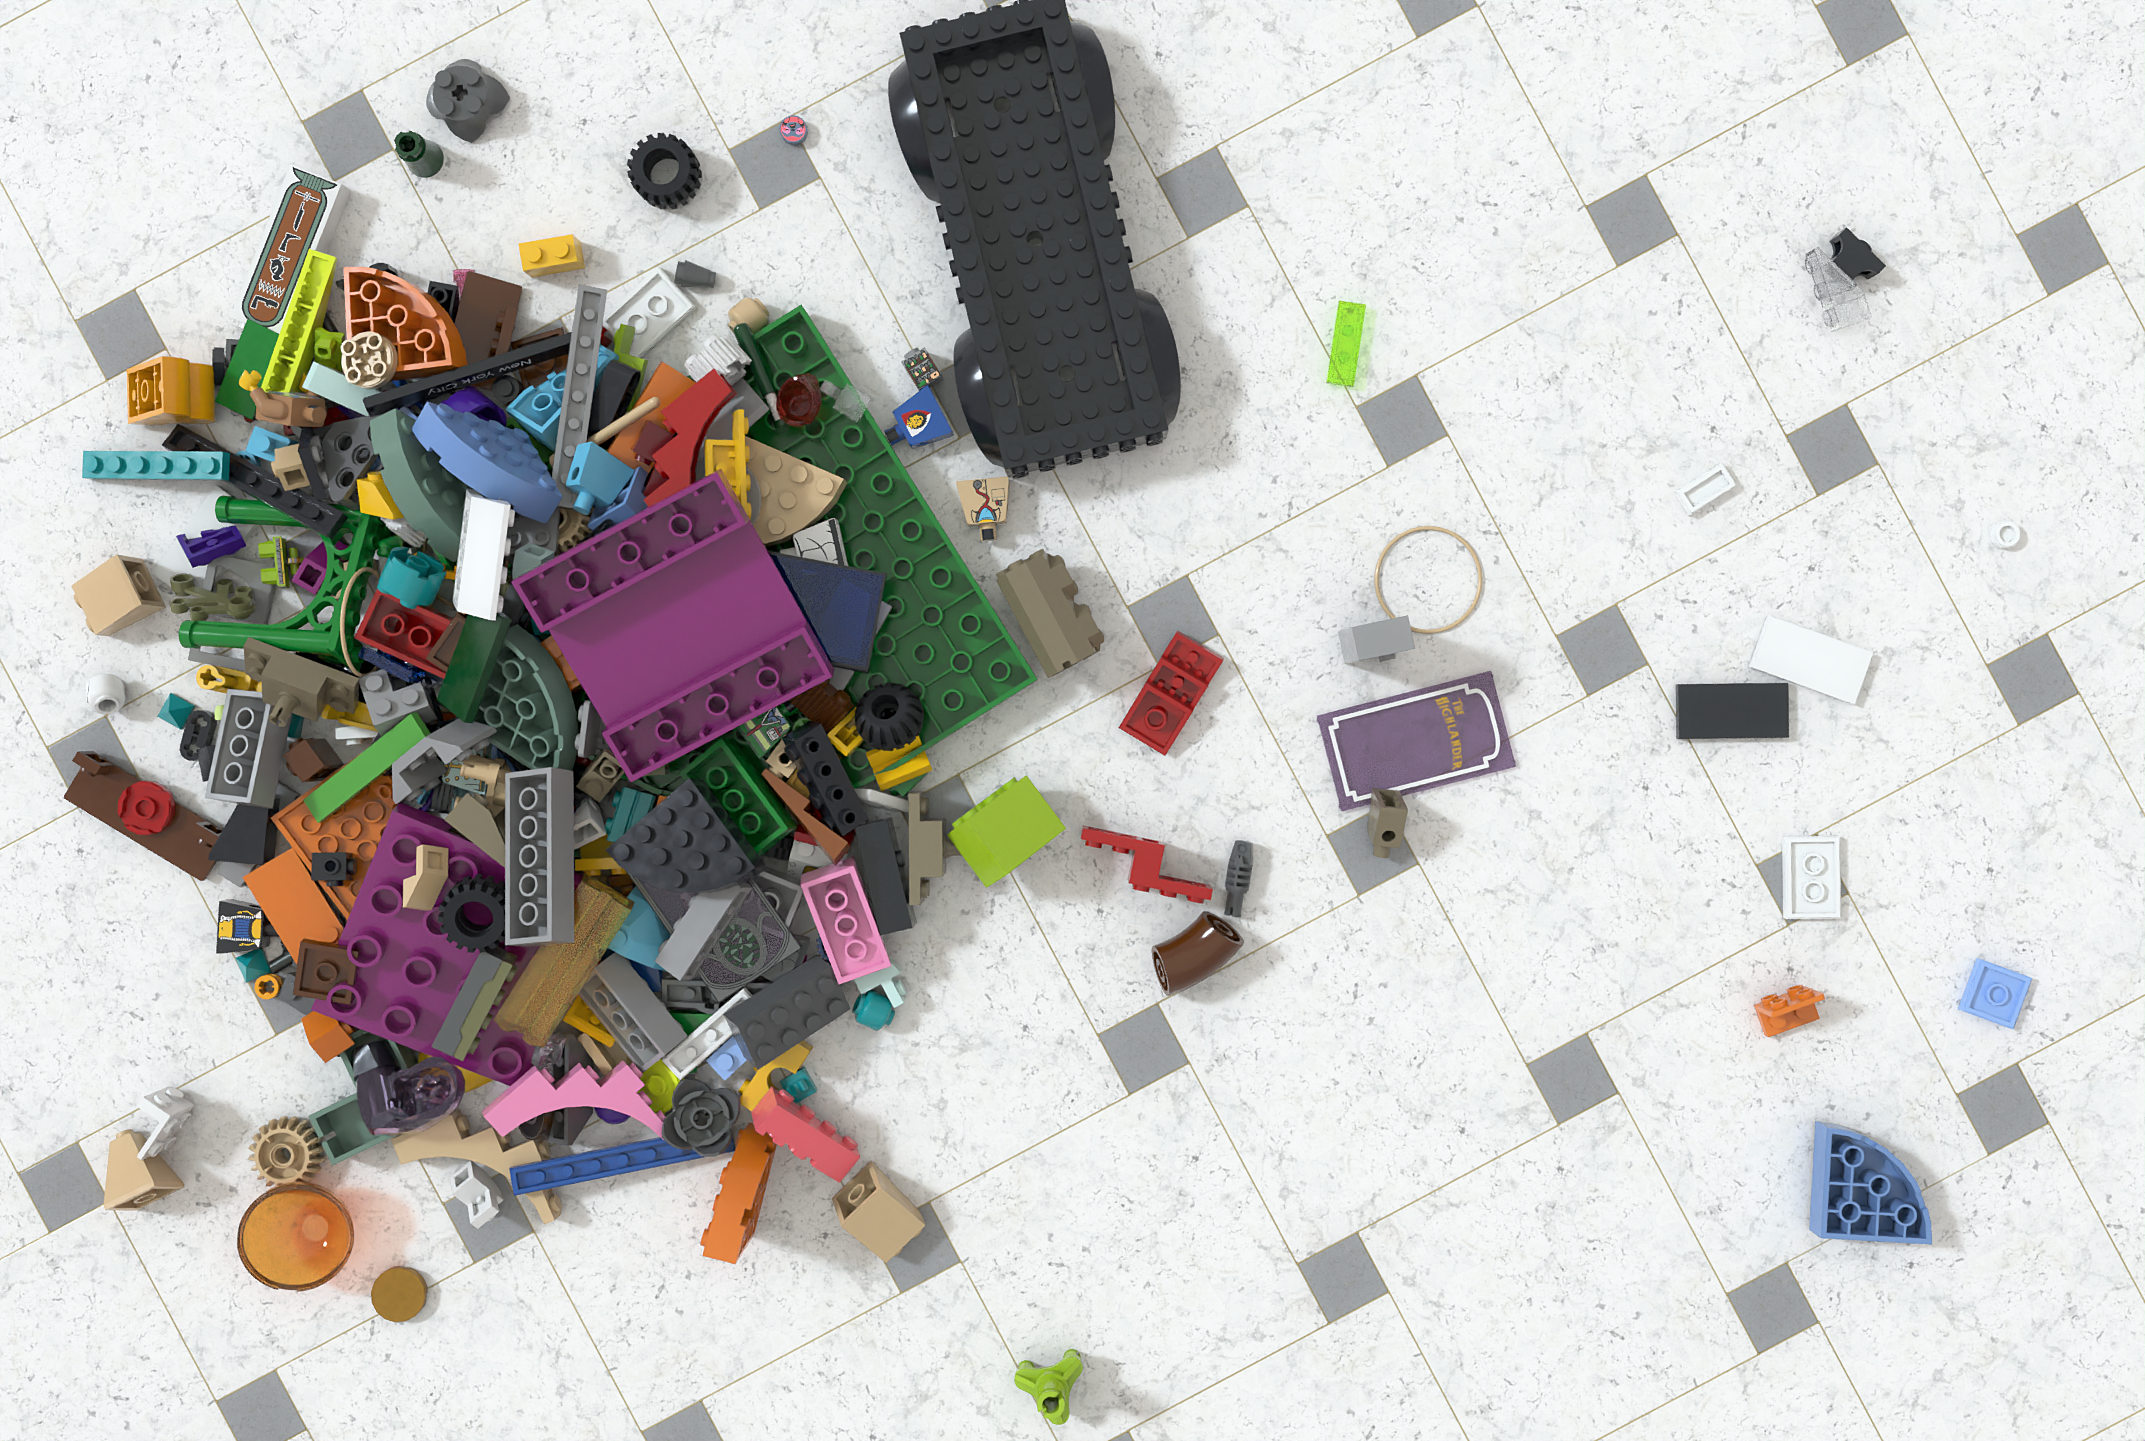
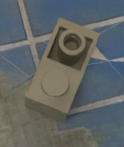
[576,748,624,802]

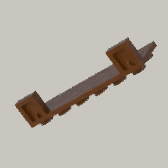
[64,751,223,881]

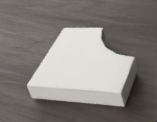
[854,788,909,812]

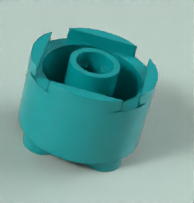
[377,547,446,609]

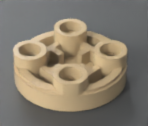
[341,332,398,389]

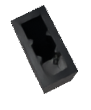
[208,798,280,865]

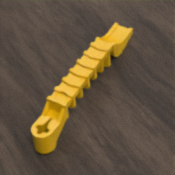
[196,665,378,732]

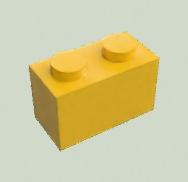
[518,234,585,278]

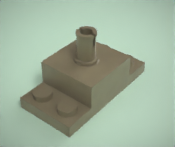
[244,637,359,727]
[909,791,962,905]

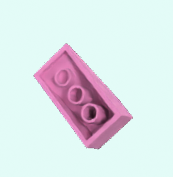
[800,856,891,984]

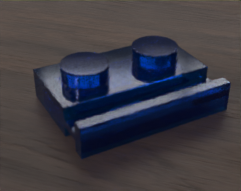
[358,646,426,683]

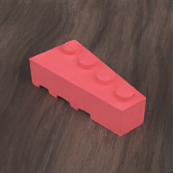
[751,1086,860,1183]

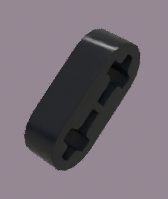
[179,710,217,761]

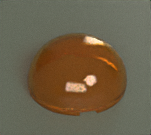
[237,1182,354,1292]

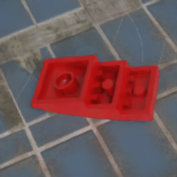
[1118,630,1224,756]

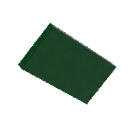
[437,612,512,724]

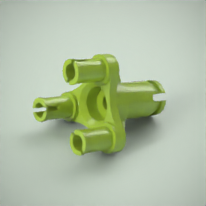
[1014,1349,1083,1425]

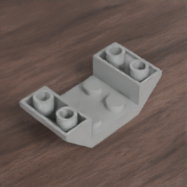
[392,719,497,804]

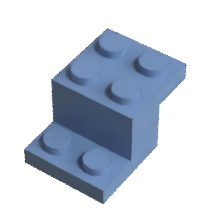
[587,466,648,530]

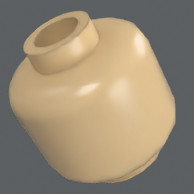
[728,297,769,334]

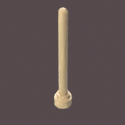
[549,397,660,468]

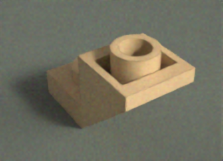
[403,844,448,911]

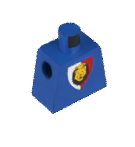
[884,385,954,449]

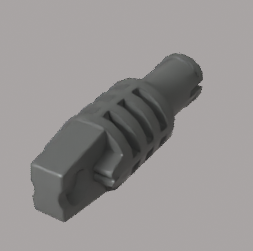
[1224,840,1253,917]

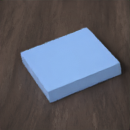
[1958,958,2032,1029]

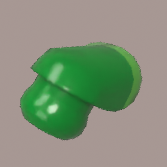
[377,535,403,558]

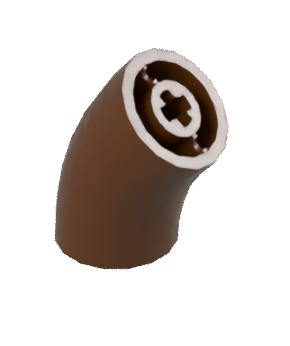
[1151,911,1244,996]

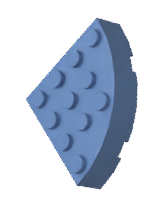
[412,401,563,524]
[1809,1121,1932,1245]

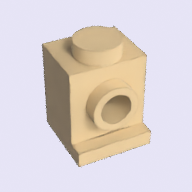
[766,734,797,779]

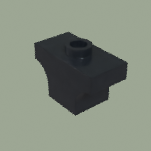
[1824,227,1886,285]

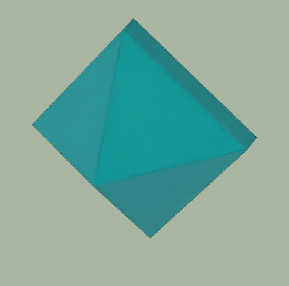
[157,693,195,730]
[236,949,272,983]

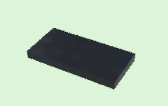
[1676,683,1789,739]

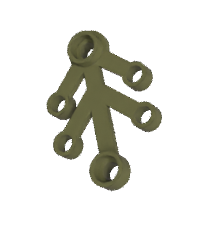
[170,573,256,621]

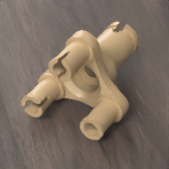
[453,754,512,817]

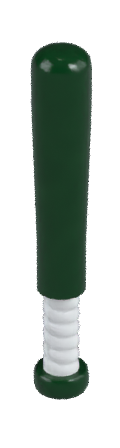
[733,323,791,430]

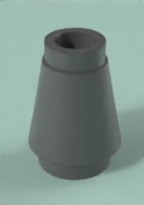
[674,260,716,288]

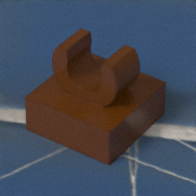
[609,873,636,897]

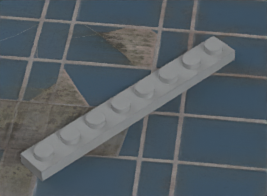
[551,284,607,510]

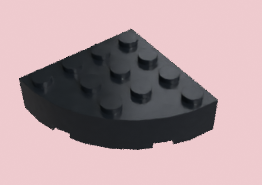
[606,778,768,893]

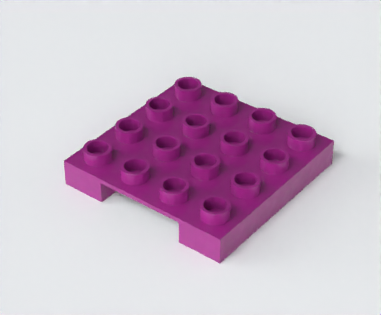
[511,468,835,782]
[311,802,612,1086]

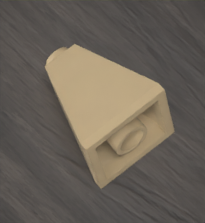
[104,1129,184,1211]

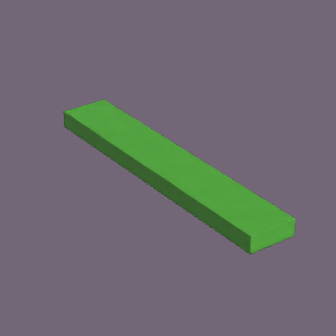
[303,712,431,823]

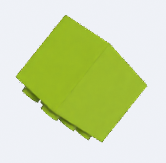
[947,775,1066,888]

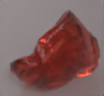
[776,373,822,427]

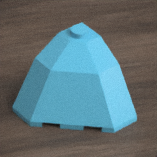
[600,881,687,972]

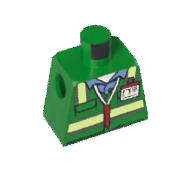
[737,700,799,759]

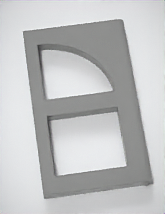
[188,556,275,671]

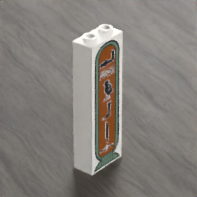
[230,164,351,334]

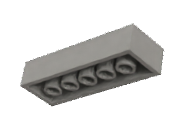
[505,767,574,947]

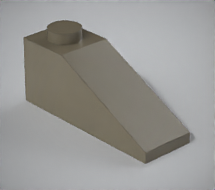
[444,792,505,868]

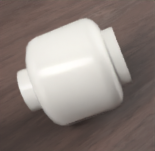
[85,674,126,714]

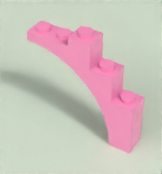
[482,1061,666,1140]

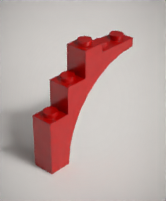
[644,368,737,509]

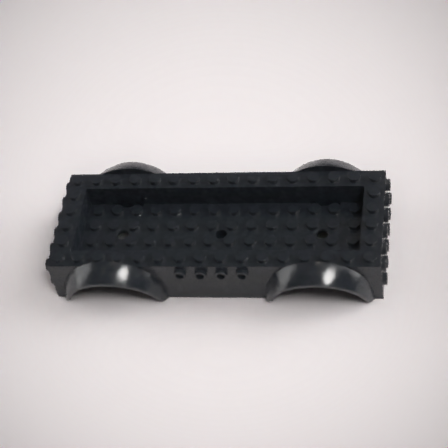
[888,0,1181,479]

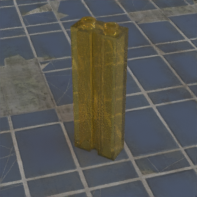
[493,873,635,1048]

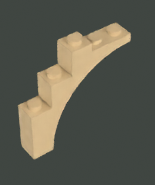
[391,1109,562,1224]

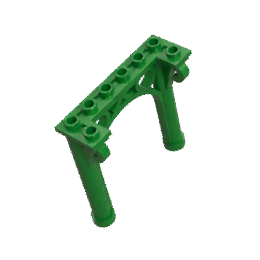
[179,495,396,672]

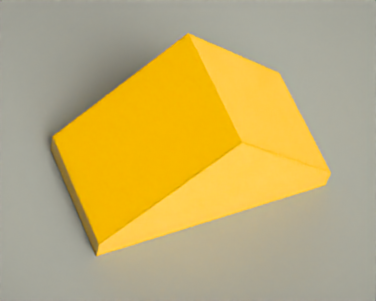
[827,707,864,756]

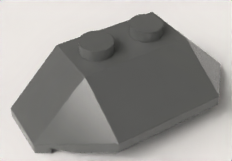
[539,1032,594,1146]

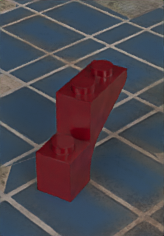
[631,420,674,497]

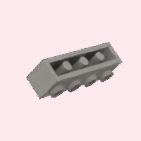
[655,882,752,981]

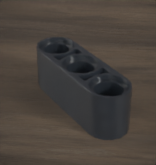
[587,359,641,445]

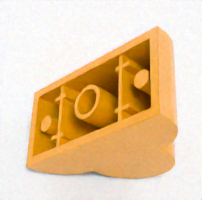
[127,356,215,425]

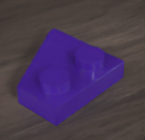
[176,525,246,568]

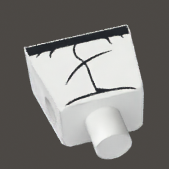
[780,518,848,575]

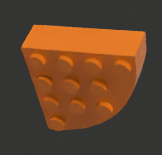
[343,267,467,381]
[700,1123,777,1264]

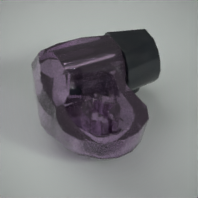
[353,1041,465,1136]

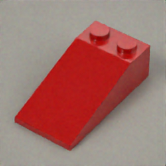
[354,589,453,679]

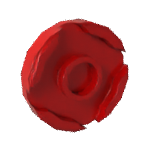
[118,781,176,835]

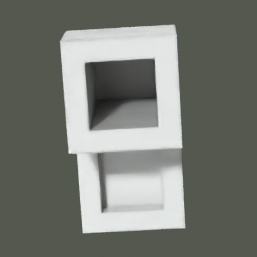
[450,1161,503,1229]

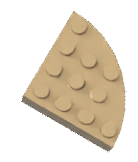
[745,436,848,547]

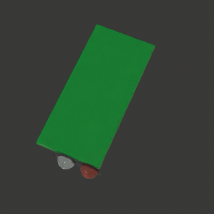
[215,319,279,423]

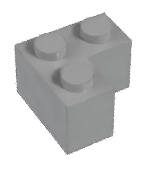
[359,668,438,737]

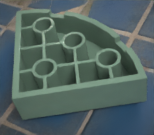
[370,408,473,562]
[474,624,579,771]

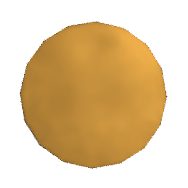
[371,1266,428,1322]

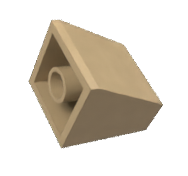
[71,555,166,636]
[832,1161,926,1263]

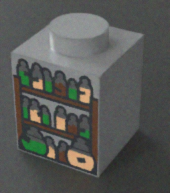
[901,347,944,391]

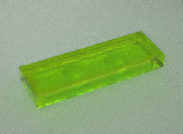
[1326,300,1366,387]

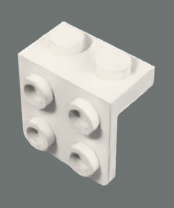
[137,1087,195,1161]

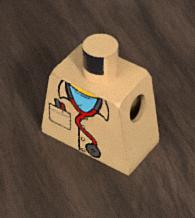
[956,476,1010,541]

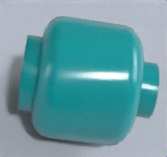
[852,990,895,1031]

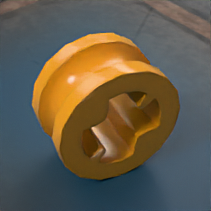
[254,973,283,999]

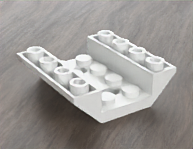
[453,489,515,621]

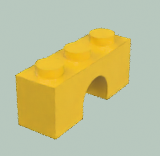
[738,1040,813,1111]

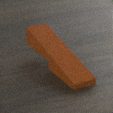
[762,769,849,867]

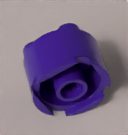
[441,386,507,427]

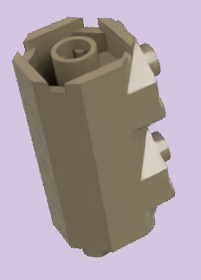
[996,549,1104,678]

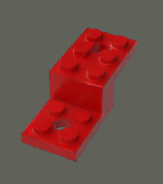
[1081,825,1213,904]

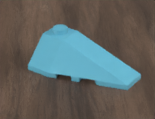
[505,344,619,452]

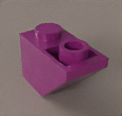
[292,541,349,595]

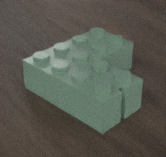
[308,1029,442,1166]

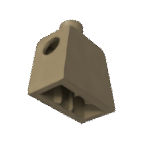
[1367,788,1408,858]

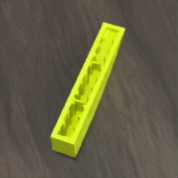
[255,249,337,405]

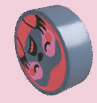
[779,115,808,145]

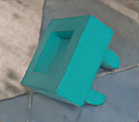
[780,1067,818,1103]

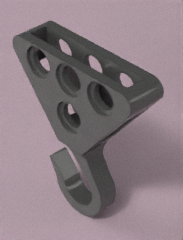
[291,399,387,511]

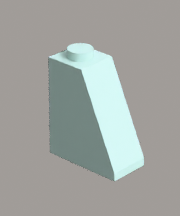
[302,361,382,416]

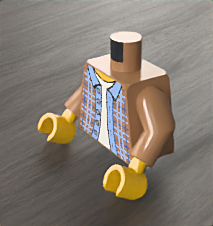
[239,370,328,427]

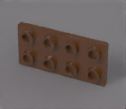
[455,271,522,391]

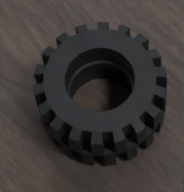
[627,133,702,210]
[438,874,505,953]

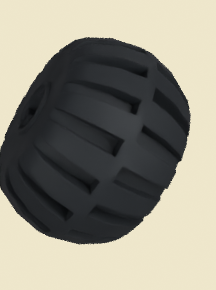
[855,683,924,751]

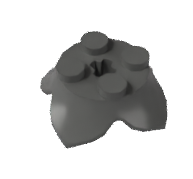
[426,59,510,143]
[661,1079,741,1157]

